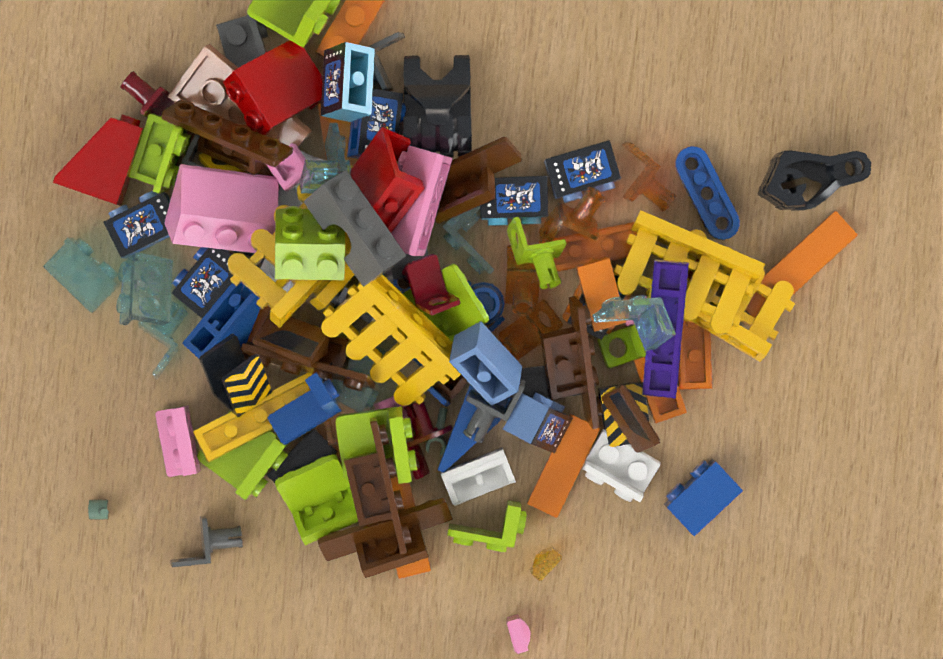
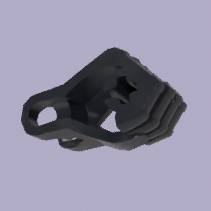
[403,55,472,158]
[757,150,872,211]

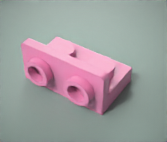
[155,405,201,477]

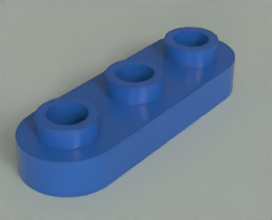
[675,146,740,240]

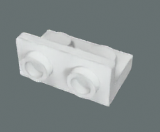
[582,429,661,502]

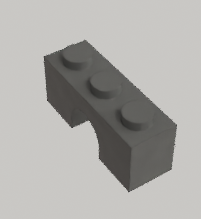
[303,170,407,287]

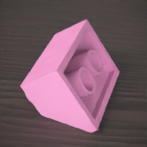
[391,146,453,256]
[164,164,279,253]

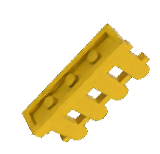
[228,181,351,328]
[613,210,765,335]
[645,229,795,362]
[321,275,461,406]

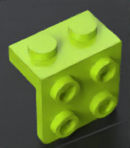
[247,0,341,48]
[129,113,191,194]
[275,206,345,280]
[403,264,489,342]
[335,406,417,484]
[197,411,288,500]
[275,455,358,546]
[447,500,527,552]

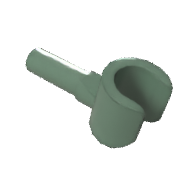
[426,407,448,456]
[88,500,109,520]

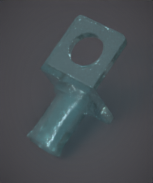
[138,301,189,379]

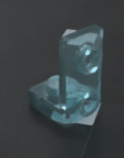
[299,123,351,193]
[443,206,494,275]
[592,295,676,350]

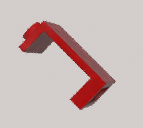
[222,40,323,135]
[349,127,425,233]

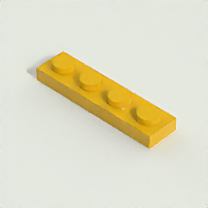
[193,373,312,463]

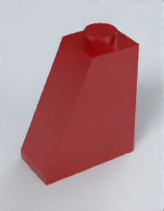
[53,114,144,206]

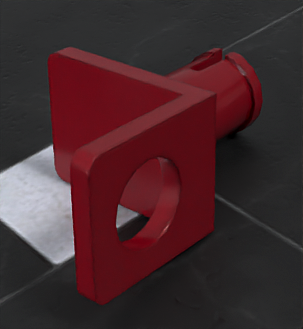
[120,71,175,118]
[402,254,461,315]
[404,401,453,480]

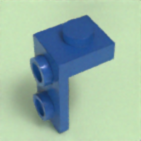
[268,372,342,445]

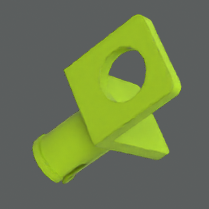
[507,217,567,289]
[597,322,648,368]

